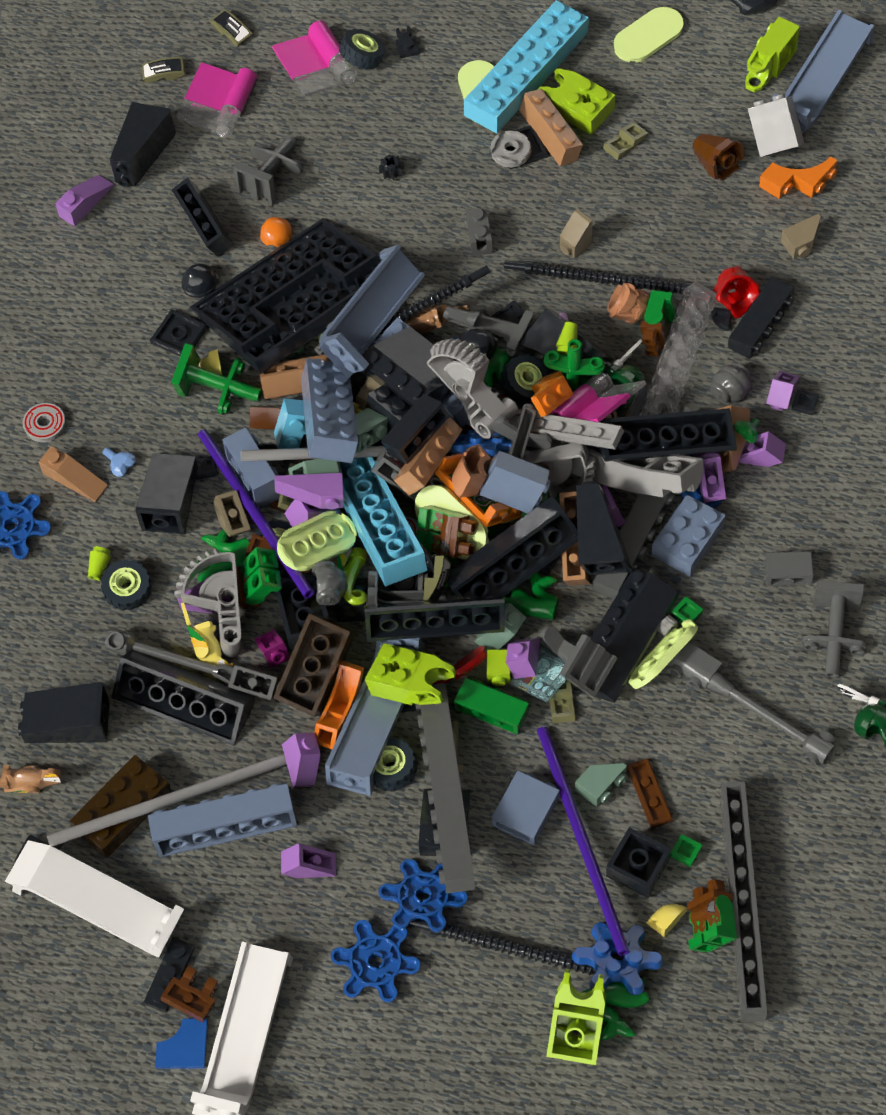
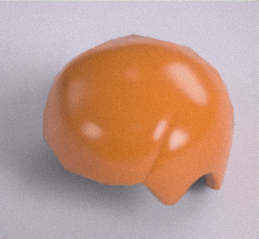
[260,217,292,247]

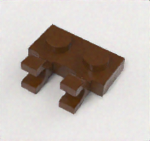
[161,966,218,1023]

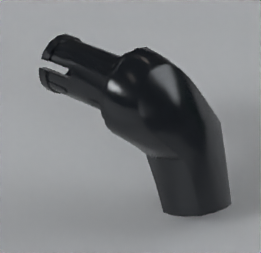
[730,0,777,16]

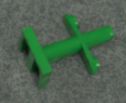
[544,339,605,392]
[171,343,262,415]

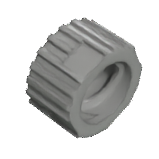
[658,615,678,637]

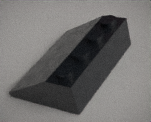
[363,326,454,407]

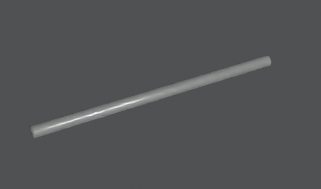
[240,446,459,461]
[47,754,287,847]

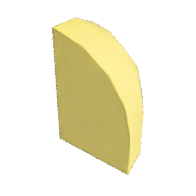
[199,349,222,375]
[646,904,687,937]

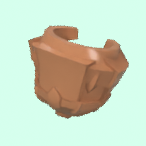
[607,283,650,324]

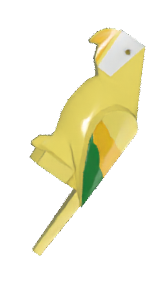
[181,603,233,666]

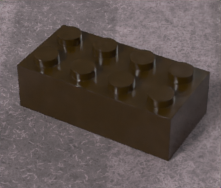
[273,613,357,717]
[70,755,172,858]

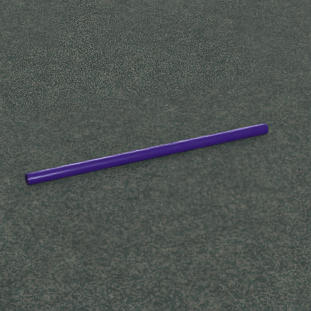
[198,429,314,598]
[537,726,630,956]

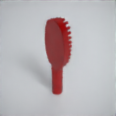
[433,646,487,684]

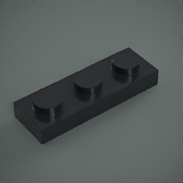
[143,937,195,1013]

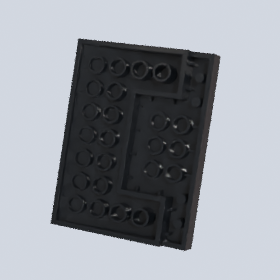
[190,218,381,374]

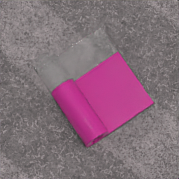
[272,20,357,97]
[175,62,257,137]
[548,372,646,422]

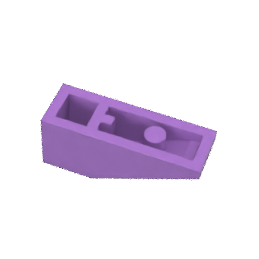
[55,175,114,226]
[274,473,343,509]

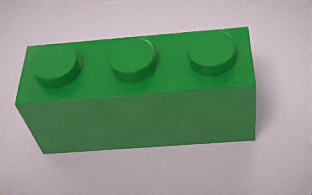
[454,678,529,735]

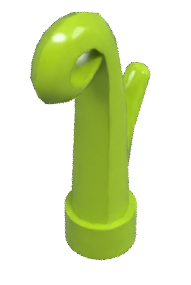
[343,547,368,606]

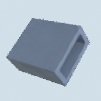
[480,451,551,514]
[492,771,560,845]

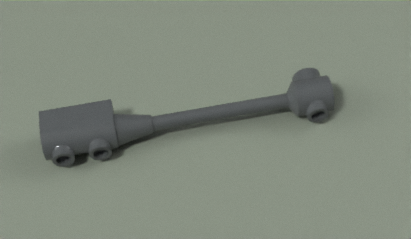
[105,627,281,700]
[668,642,836,765]

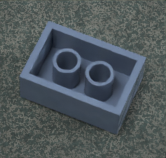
[222,427,280,509]
[652,495,725,577]

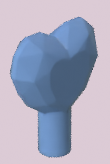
[103,447,136,477]

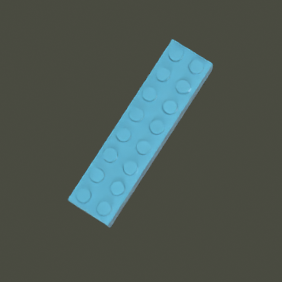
[464,0,589,133]
[339,457,427,586]

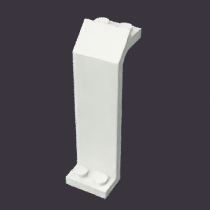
[5,840,184,957]
[190,942,293,1115]

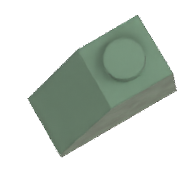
[474,603,526,651]

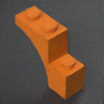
[759,156,838,199]
[531,371,574,417]
[314,661,364,749]

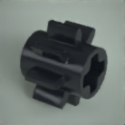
[378,154,404,180]

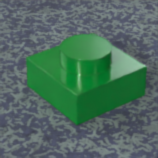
[671,596,703,624]
[671,834,703,867]

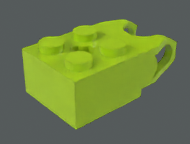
[745,17,800,93]
[537,69,615,135]
[365,643,456,705]
[546,968,606,1065]

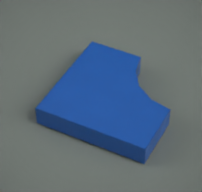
[155,1018,208,1069]

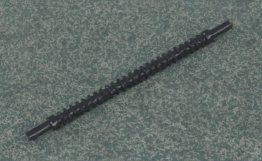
[504,260,713,296]
[322,265,491,355]
[408,919,643,978]

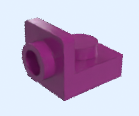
[254,629,290,668]

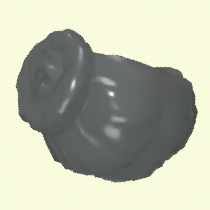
[710,362,751,403]
[312,560,348,605]

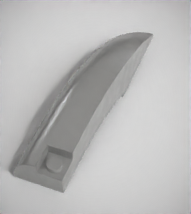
[526,411,703,497]

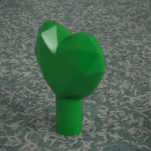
[734,418,760,443]

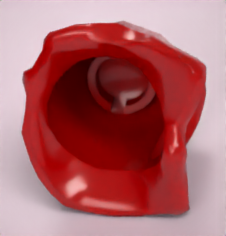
[713,266,761,319]

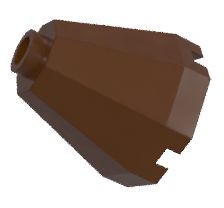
[693,134,745,181]

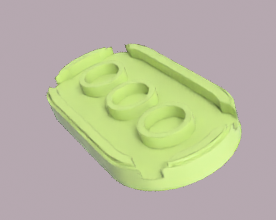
[614,7,683,62]
[458,60,494,123]
[415,485,489,559]
[277,511,357,571]
[628,620,698,689]

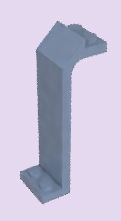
[771,9,874,133]
[320,245,425,379]
[325,638,425,796]

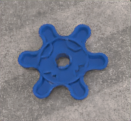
[451,430,512,458]
[0,491,51,560]
[378,859,468,933]
[331,920,420,1003]
[572,922,663,995]

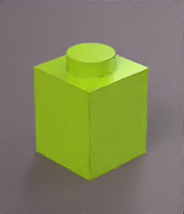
[487,650,511,687]

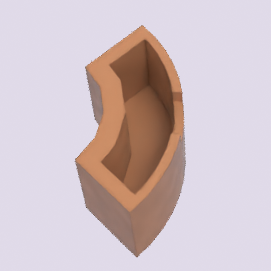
[452,444,491,498]

